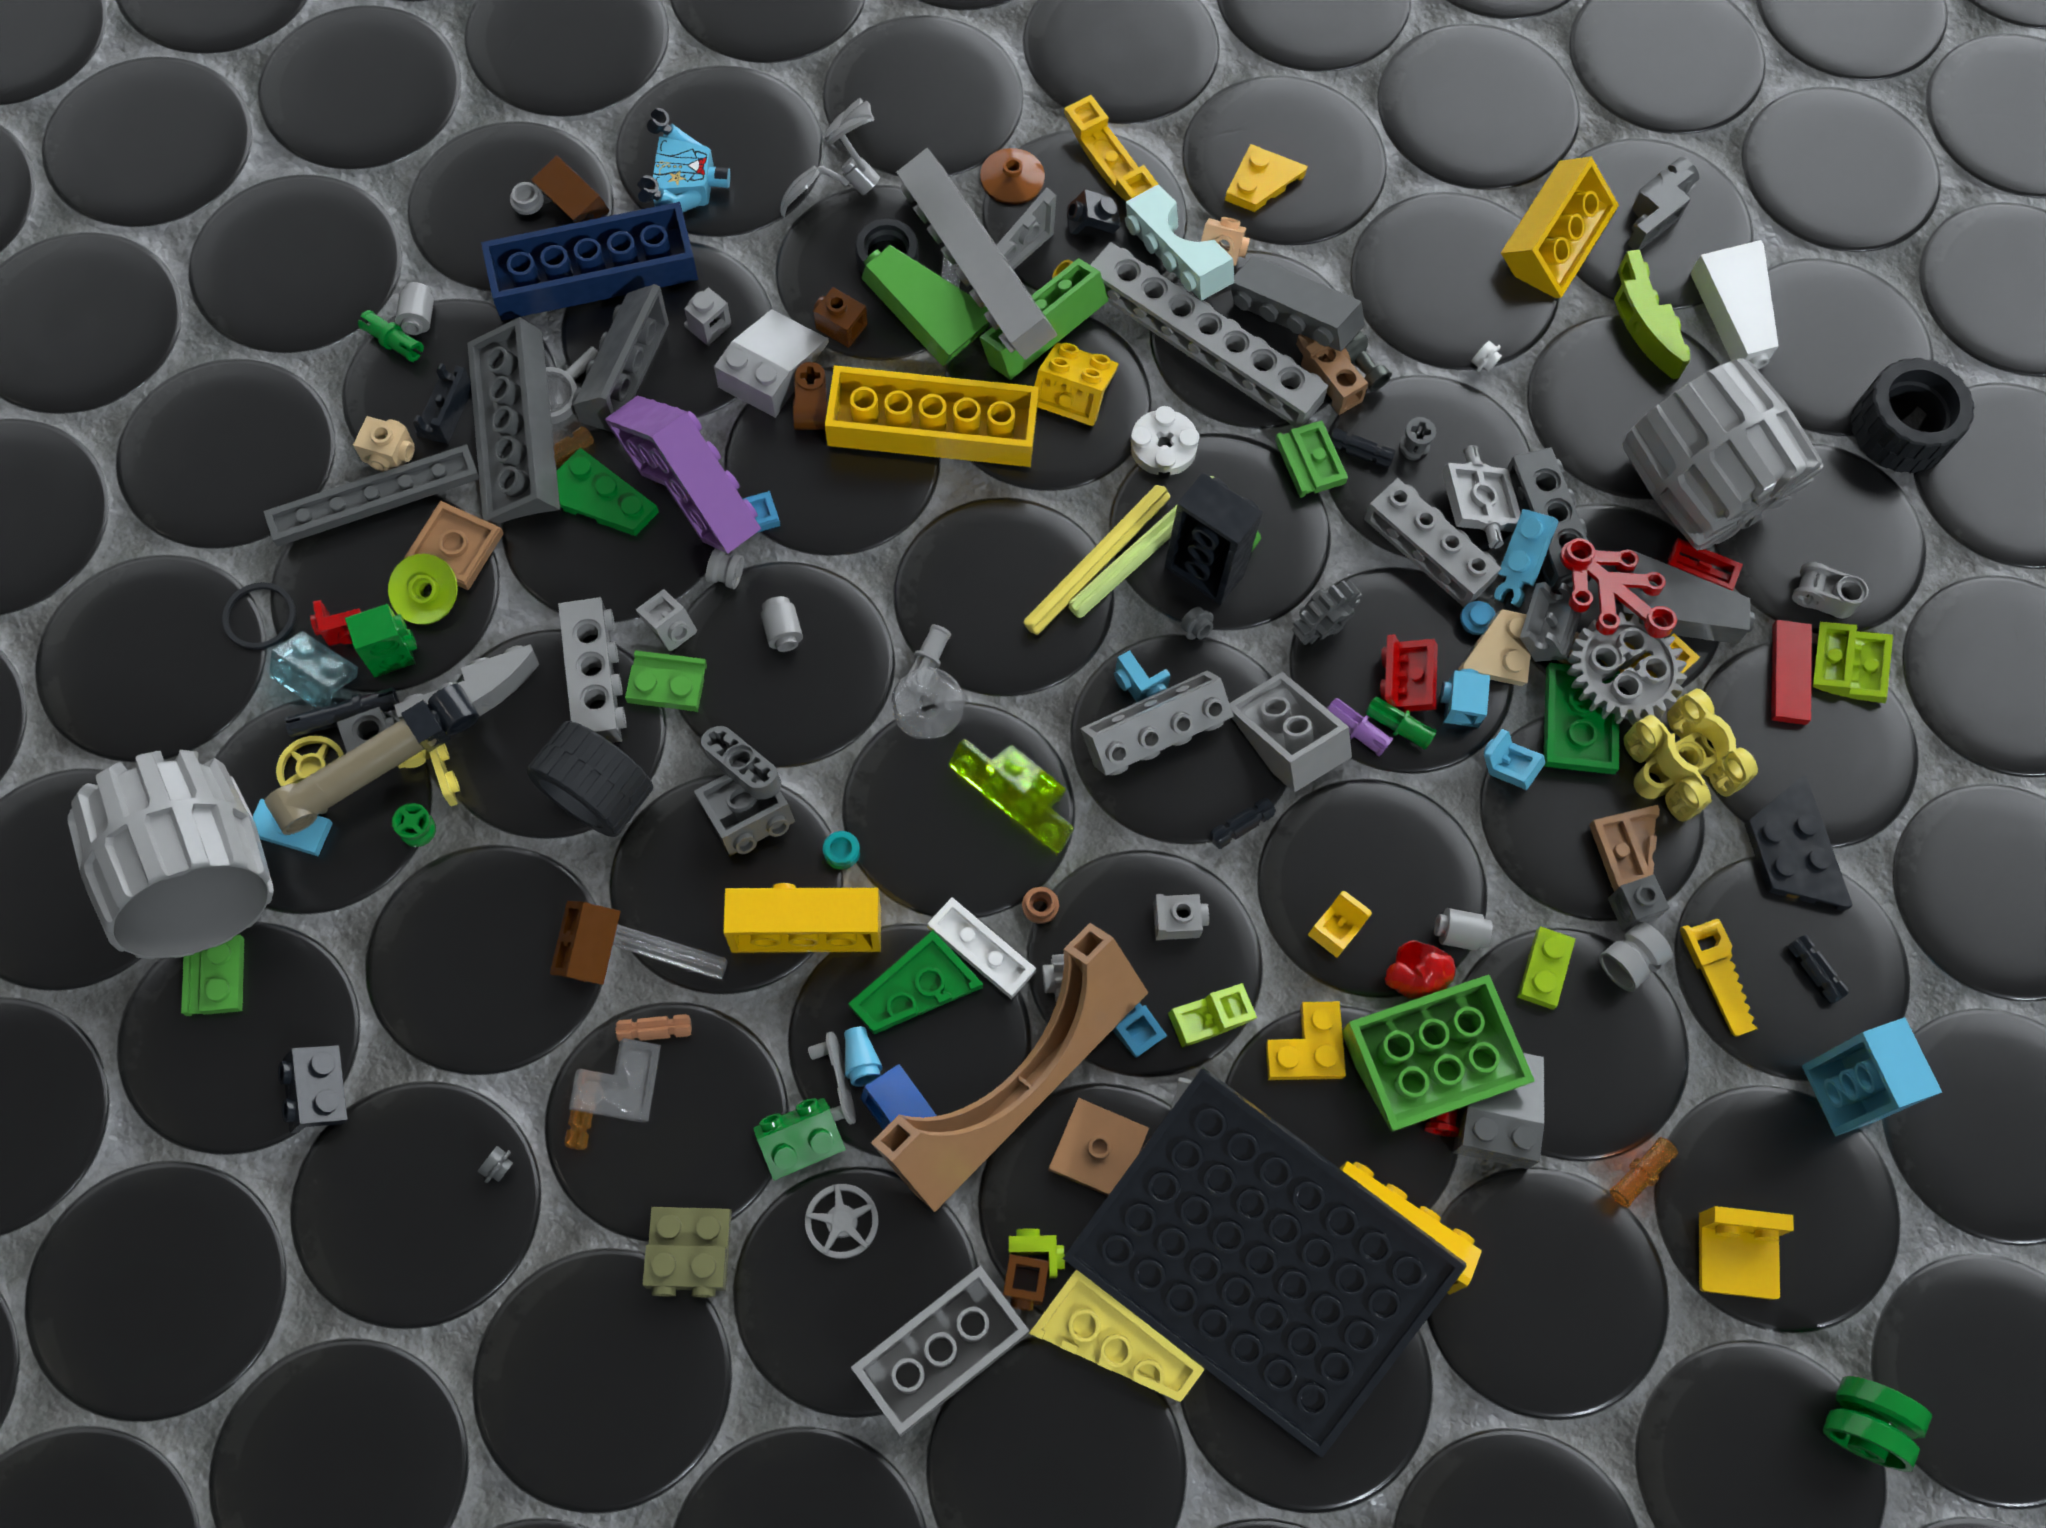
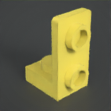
[398,743,460,807]

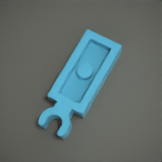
[1494,509,1559,608]

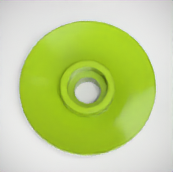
[388,553,458,625]

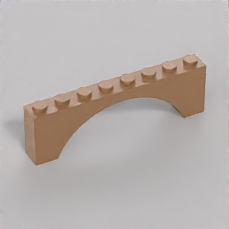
[871,923,1148,1212]

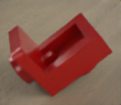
[310,600,361,646]

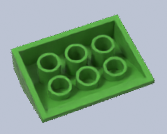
[1342,974,1535,1132]

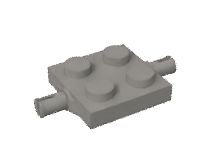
[1442,445,1521,549]

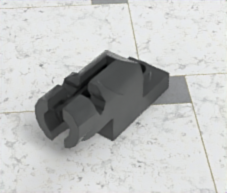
[1627,157,1699,250]

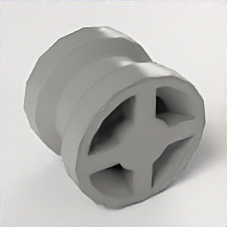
[706,548,744,589]

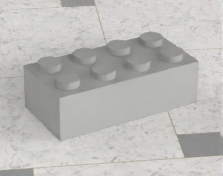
[851,1265,1029,1437]

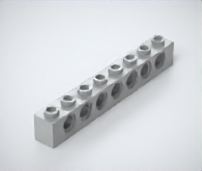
[1091,242,1329,428]

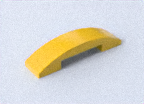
[1064,95,1158,201]

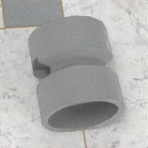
[1599,922,1673,992]

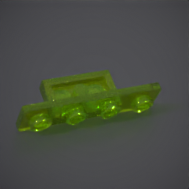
[949,739,1074,853]

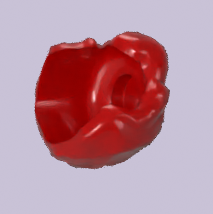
[1385,940,1456,999]

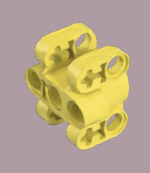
[1624,688,1758,822]

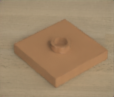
[404,501,504,590]
[1048,1098,1149,1196]

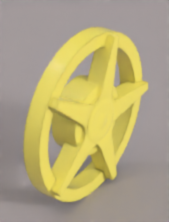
[276,736,344,787]

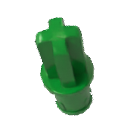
[1366,697,1437,750]

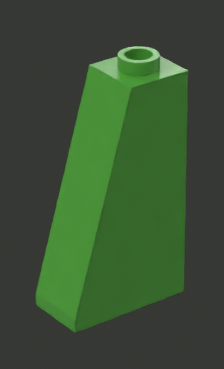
[861,245,991,367]

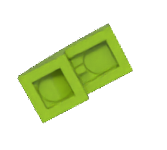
[1168,983,1257,1048]

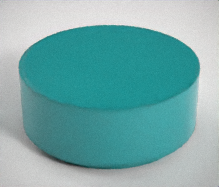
[823,831,860,870]

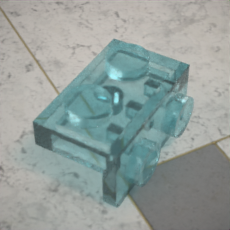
[269,631,358,708]

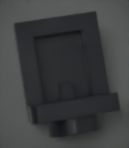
[1067,189,1120,235]

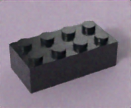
[1164,472,1263,605]

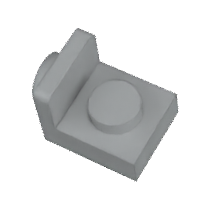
[636,589,697,651]

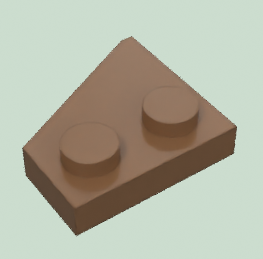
[1589,805,1660,892]

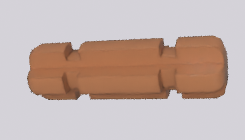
[616,1014,692,1043]

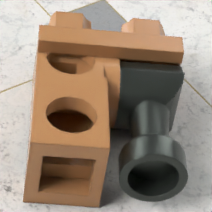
[1296,331,1392,415]

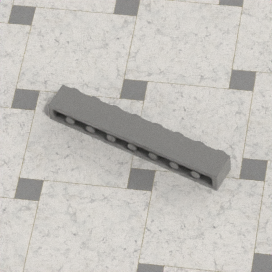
[897,148,1058,360]

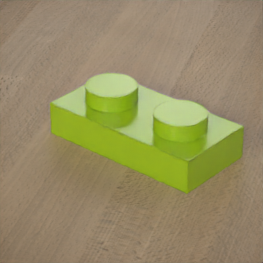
[1518,926,1576,1010]

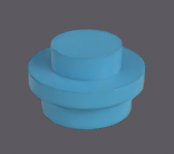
[1460,601,1496,635]

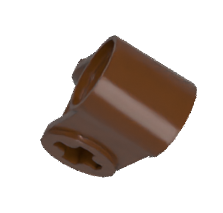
[793,362,828,430]

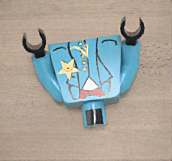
[637,108,730,212]

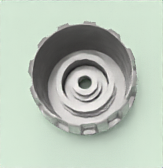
[1622,358,1823,550]
[68,750,274,959]

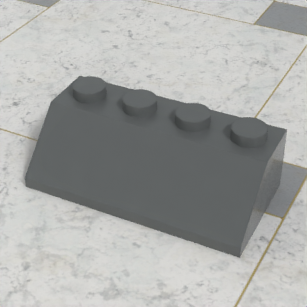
[572,284,669,433]

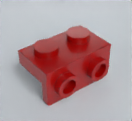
[1380,634,1438,712]

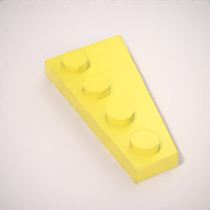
[1029,1269,1205,1402]

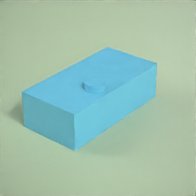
[1802,1017,1942,1136]

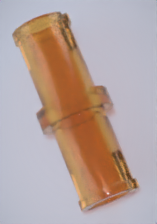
[1609,1137,1678,1208]

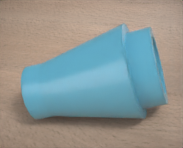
[844,1026,883,1087]

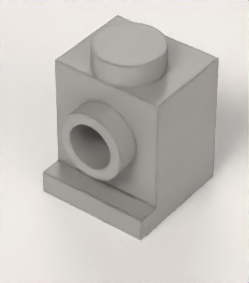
[684,287,732,346]
[1153,894,1209,940]

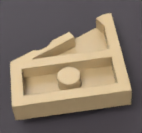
[1458,609,1531,686]

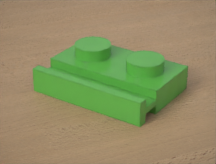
[1275,420,1348,498]
[625,650,707,712]
[181,935,244,1016]

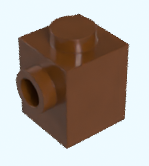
[813,287,868,348]
[1003,1254,1049,1311]

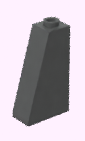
[1615,550,1755,644]

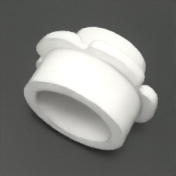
[1471,341,1502,372]

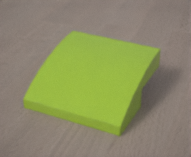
[1813,622,1893,703]

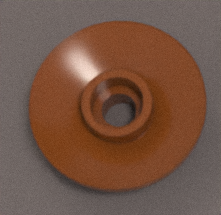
[980,148,1045,205]

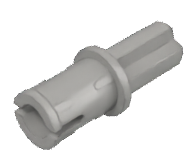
[904,624,951,694]

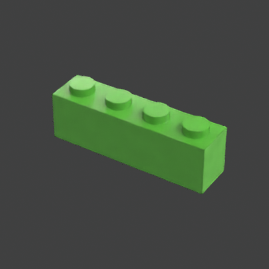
[980,258,1109,380]

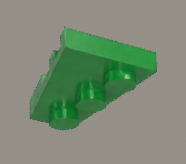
[556,448,659,536]
[848,930,983,1034]

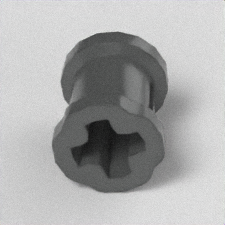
[1399,417,1436,461]

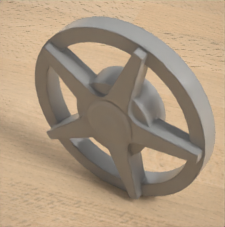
[805,1184,879,1259]

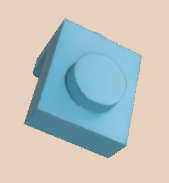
[1114,650,1171,702]
[1484,729,1545,790]

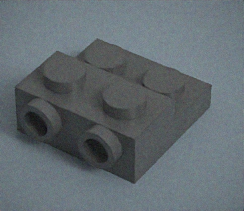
[694,763,795,856]

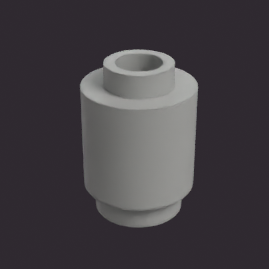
[395,282,434,335]
[760,596,803,652]
[1434,908,1493,951]

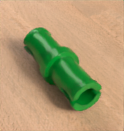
[358,310,424,362]

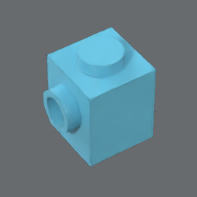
[1440,669,1490,728]

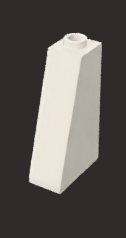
[1690,240,1778,369]

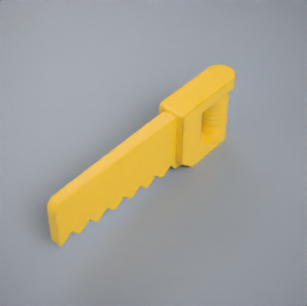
[1680,919,1757,1036]

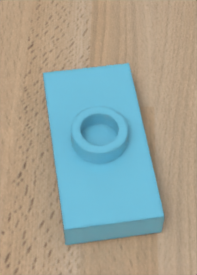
[253,799,333,856]

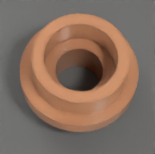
[1022,887,1059,924]

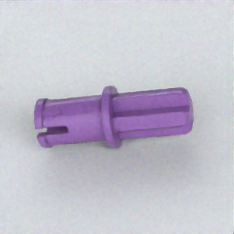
[1327,698,1393,757]

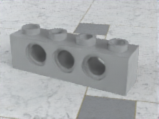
[558,597,627,743]

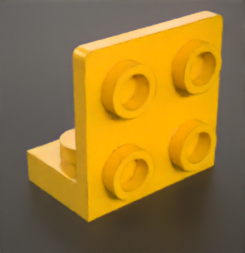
[1034,343,1119,426]
[1699,1206,1794,1300]

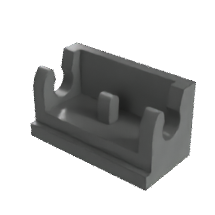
[1520,582,1583,662]

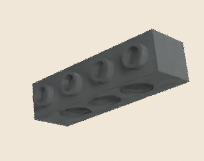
[1507,447,1592,591]

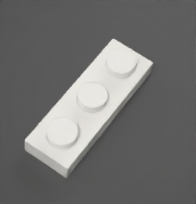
[927,897,1036,1000]

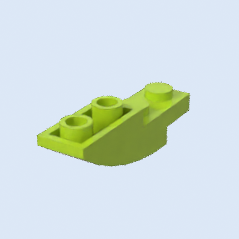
[1614,250,1690,379]

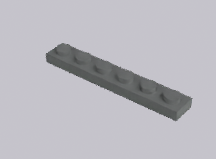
[264,444,479,547]

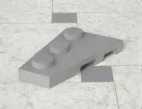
[997,188,1057,270]

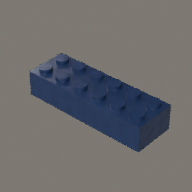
[481,202,698,321]

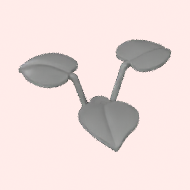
[780,98,880,218]

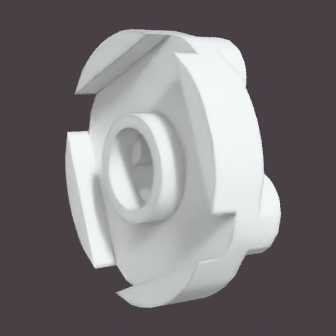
[1130,406,1199,475]

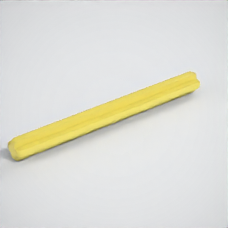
[1023,485,1171,635]

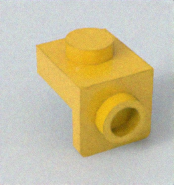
[1308,891,1372,958]

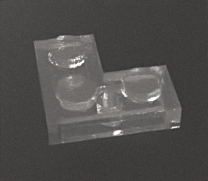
[569,1038,661,1123]

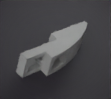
[394,644,539,720]

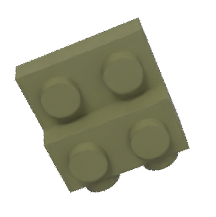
[643,1207,732,1298]

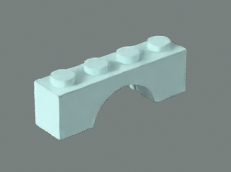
[1125,184,1234,301]

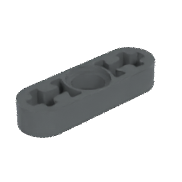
[701,726,781,799]

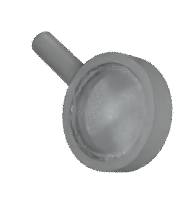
[546,346,598,424]

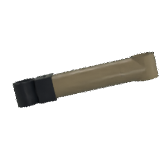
[264,684,479,835]

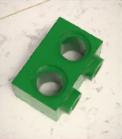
[345,604,418,678]

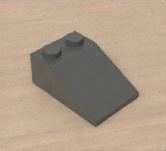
[1452,1053,1544,1169]

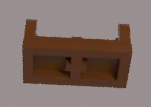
[531,155,610,223]
[550,901,621,985]

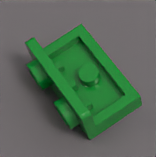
[753,1098,846,1181]

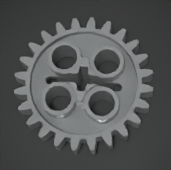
[1567,612,1687,725]

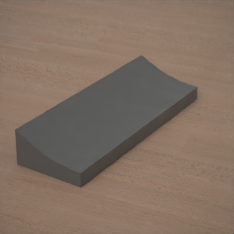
[467,317,560,525]

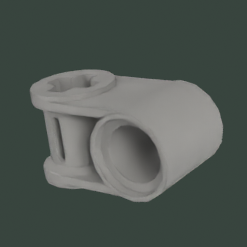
[1792,562,1869,619]

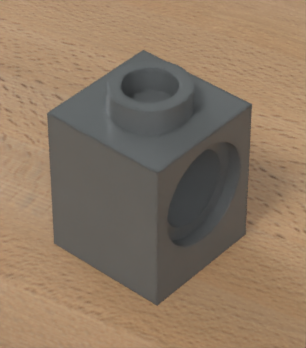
[337,707,396,752]
[1608,874,1670,931]

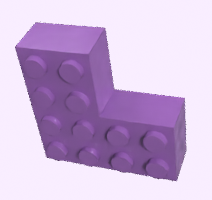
[605,395,761,554]

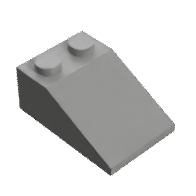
[714,309,829,418]
[1230,672,1352,793]

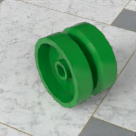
[1823,1376,1932,1472]

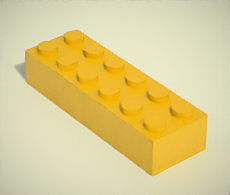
[825,365,1039,467]

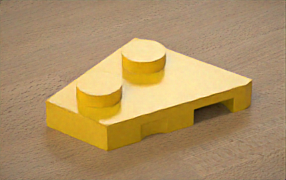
[1225,144,1308,212]

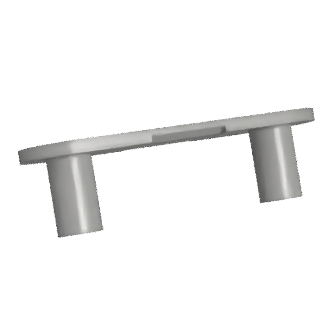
[808,1032,856,1124]

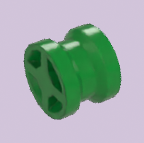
[392,803,436,847]

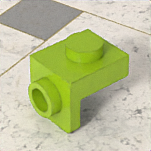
[1008,1229,1065,1279]

